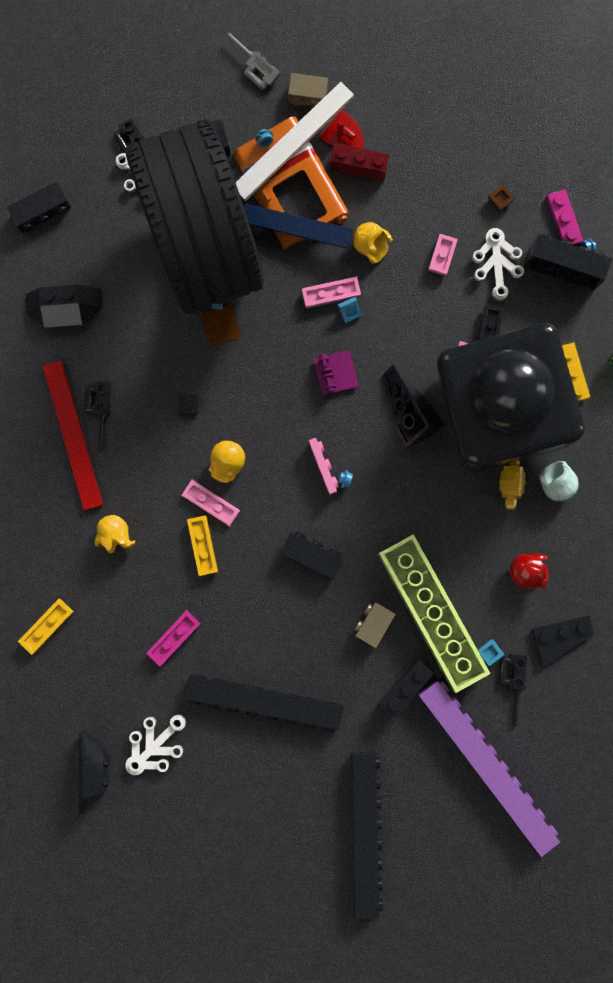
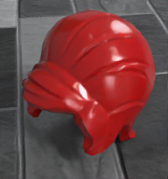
[509,553,548,590]

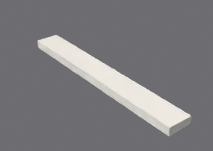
[236,82,354,201]

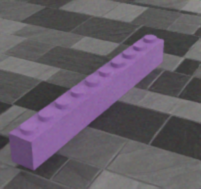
[417,679,560,857]

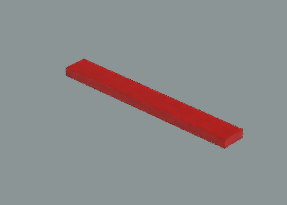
[43,361,104,511]

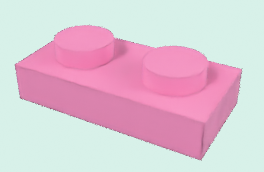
[428,234,458,276]

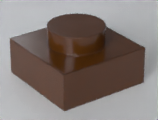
[488,184,515,212]

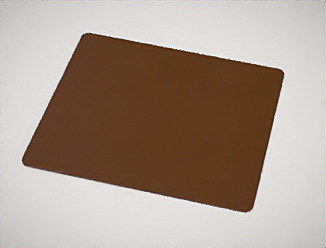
[200,304,242,347]

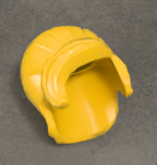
[353,222,393,264]
[208,441,245,483]
[94,515,135,554]

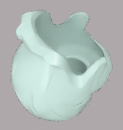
[539,461,579,501]

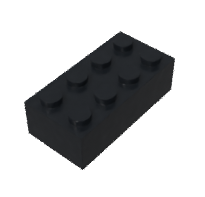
[524,234,612,291]

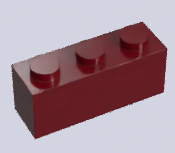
[330,143,390,181]

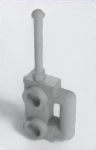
[227,33,281,90]

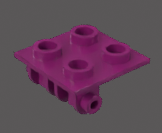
[313,350,359,395]

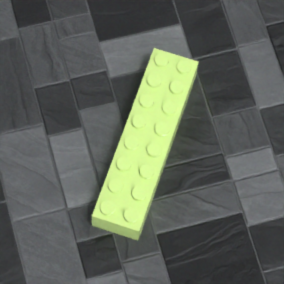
[378,534,490,693]

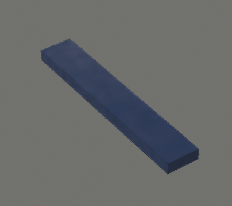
[244,203,353,249]

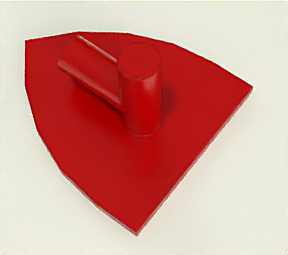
[319,110,364,149]

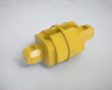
[499,461,526,510]

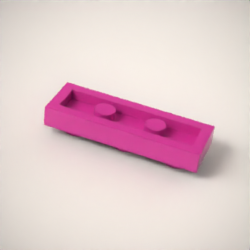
[546,189,583,246]
[146,610,201,667]

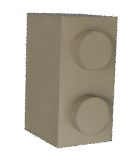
[288,73,328,108]
[354,602,396,648]

